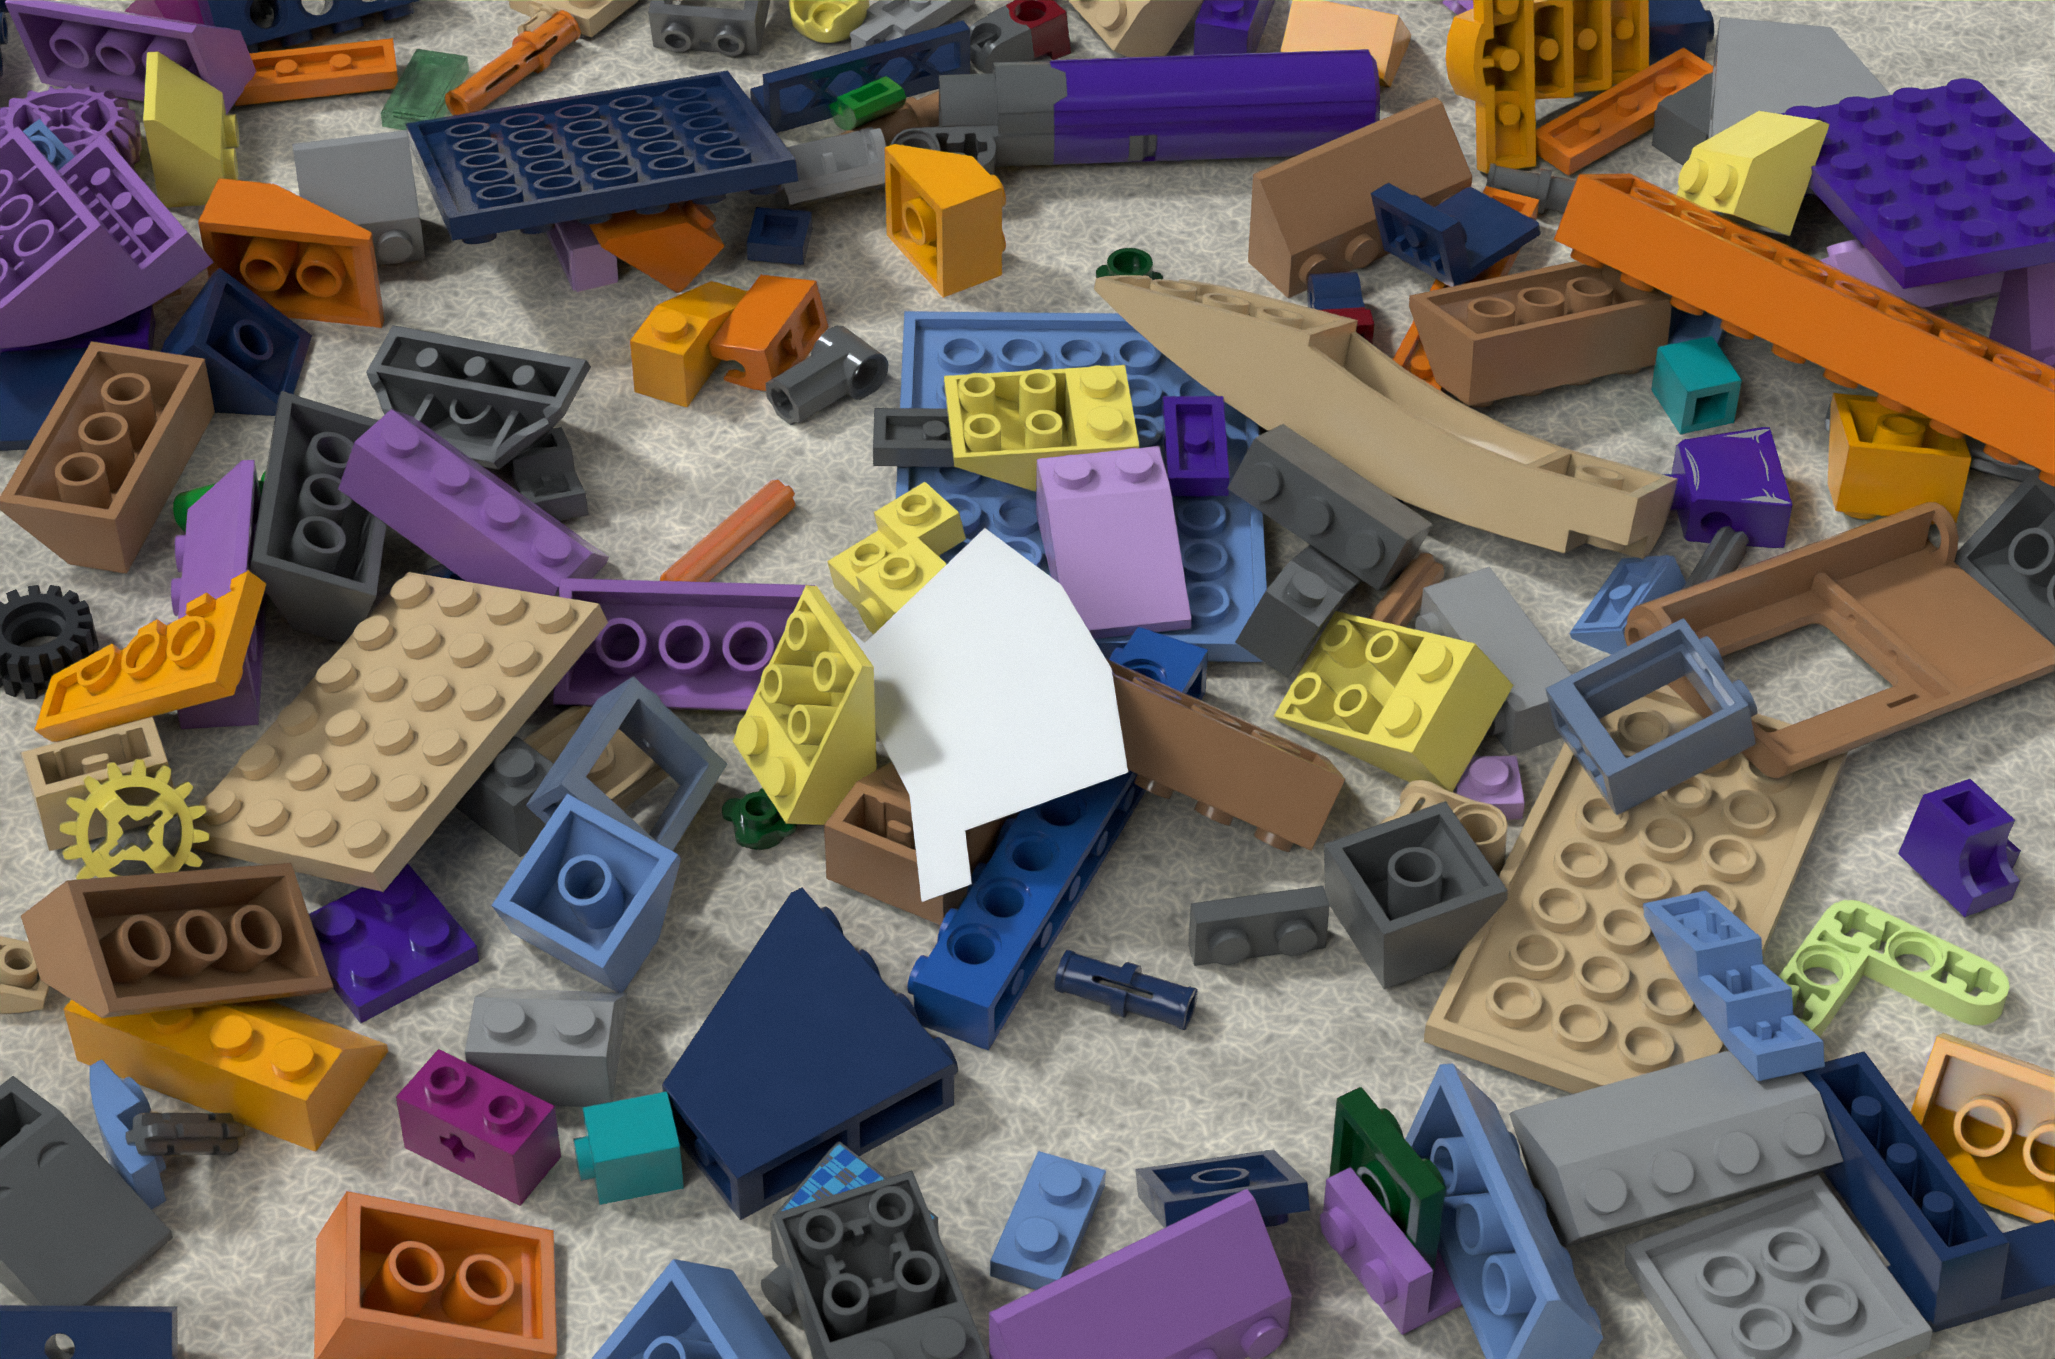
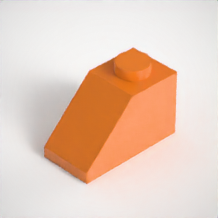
[589,200,725,293]

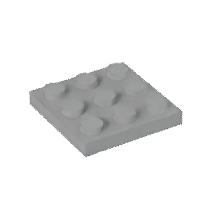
[1625,1175,1932,1359]

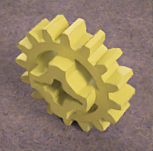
[59,759,209,879]

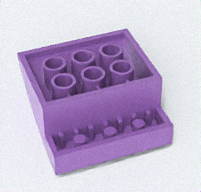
[0,126,213,349]

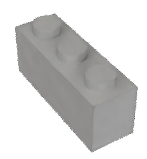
[1415,567,1572,755]

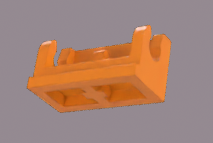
[708,274,829,391]

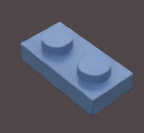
[990,1151,1106,1290]

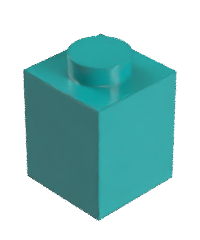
[1651,336,1742,435]
[573,1091,684,1205]

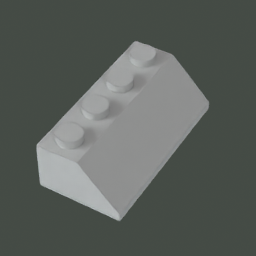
[1509,1051,1843,1248]

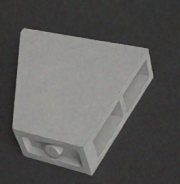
[1708,17,1891,194]

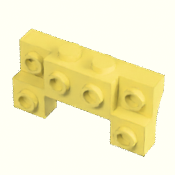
[827,482,966,635]

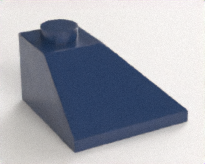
[161,268,312,416]

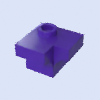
[1898,779,2021,917]

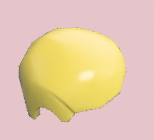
[788,0,870,43]

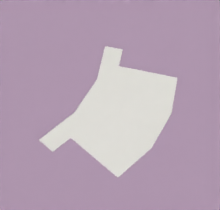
[848,528,1129,902]

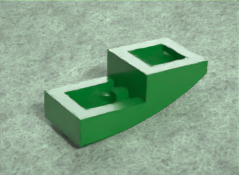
[828,76,906,130]

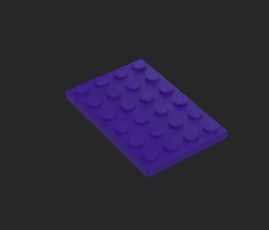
[1781,78,2055,289]

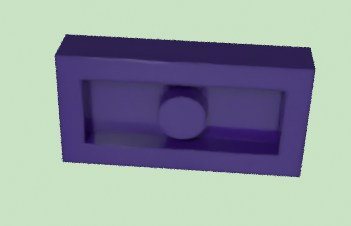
[1162,396,1230,497]

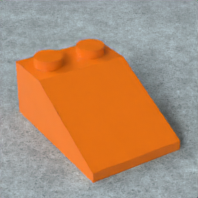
[198,178,385,328]
[314,1191,557,1359]

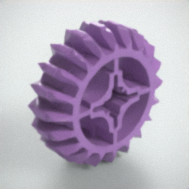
[0,84,142,170]

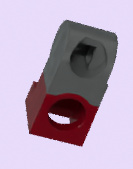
[969,0,1071,74]

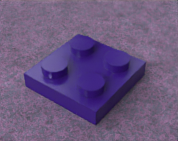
[309,864,479,1023]

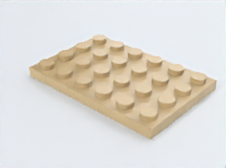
[179,572,608,892]

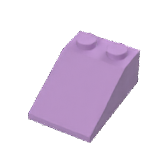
[1036,446,1191,639]

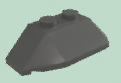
[366,325,591,470]

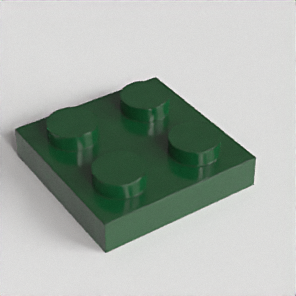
[1329,1087,1446,1278]

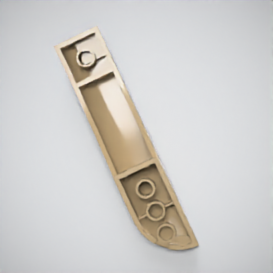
[1094,275,1678,559]

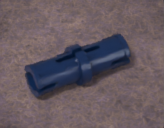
[1054,950,1198,1030]

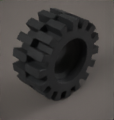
[0,585,99,699]

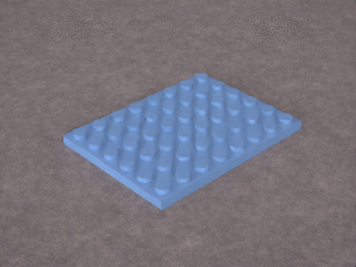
[896,311,1267,662]

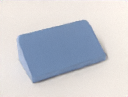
[1569,555,1686,655]

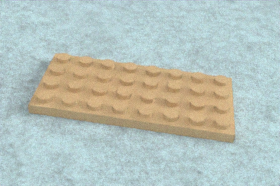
[1424,685,1848,1094]

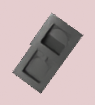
[509,427,589,521]

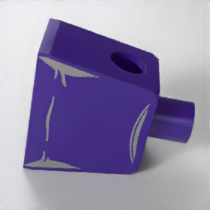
[1662,427,1793,548]

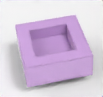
[1453,756,1525,820]

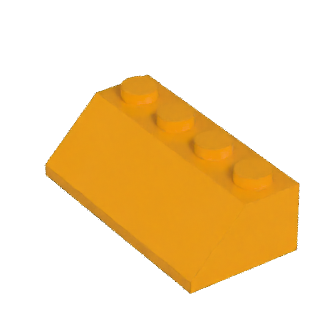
[63,1000,388,1152]
[1910,1032,2055,1223]

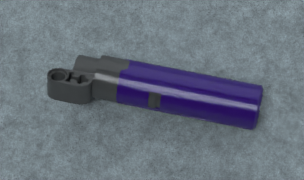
[891,49,1380,175]

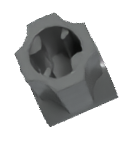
[766,325,889,426]

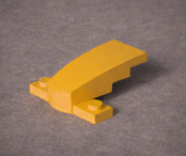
[1445,0,1649,173]

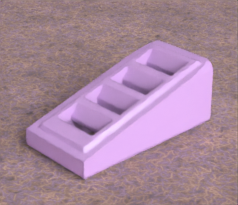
[546,220,618,292]

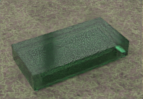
[380,49,469,130]

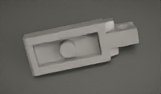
[850,0,975,50]

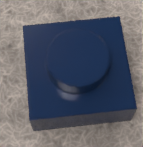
[747,207,813,265]

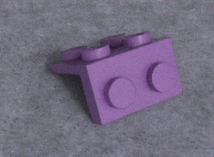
[1320,1167,1462,1335]

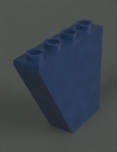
[662,887,958,1220]

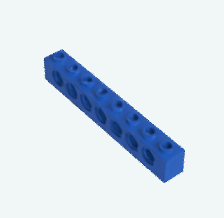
[907,627,1208,1051]

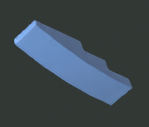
[1643,890,1825,1081]

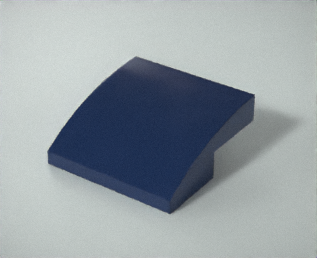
[0,348,87,451]

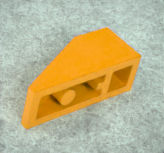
[630,281,748,407]

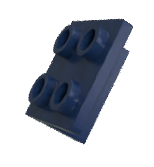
[1370,183,1541,287]

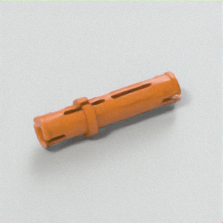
[445,10,581,116]

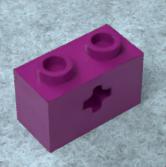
[396,1049,561,1206]

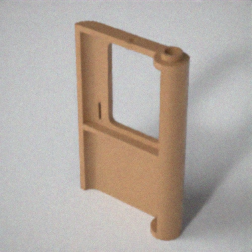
[1624,502,2055,779]

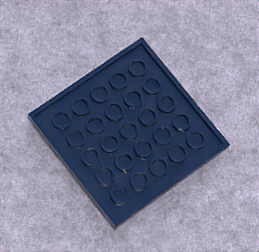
[406,70,799,244]

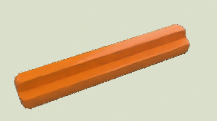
[660,479,795,582]

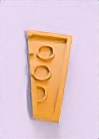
[34,570,266,742]

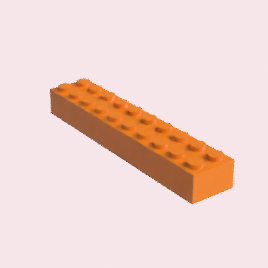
[1554,173,2055,487]

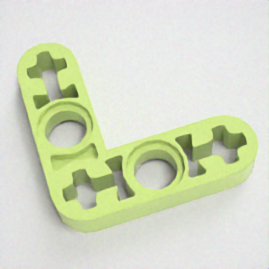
[1778,900,2010,1037]

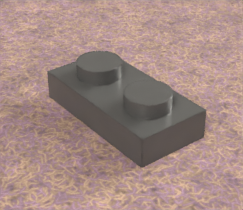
[873,408,954,468]
[1188,886,1330,966]

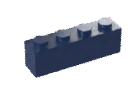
[1802,1051,2009,1325]

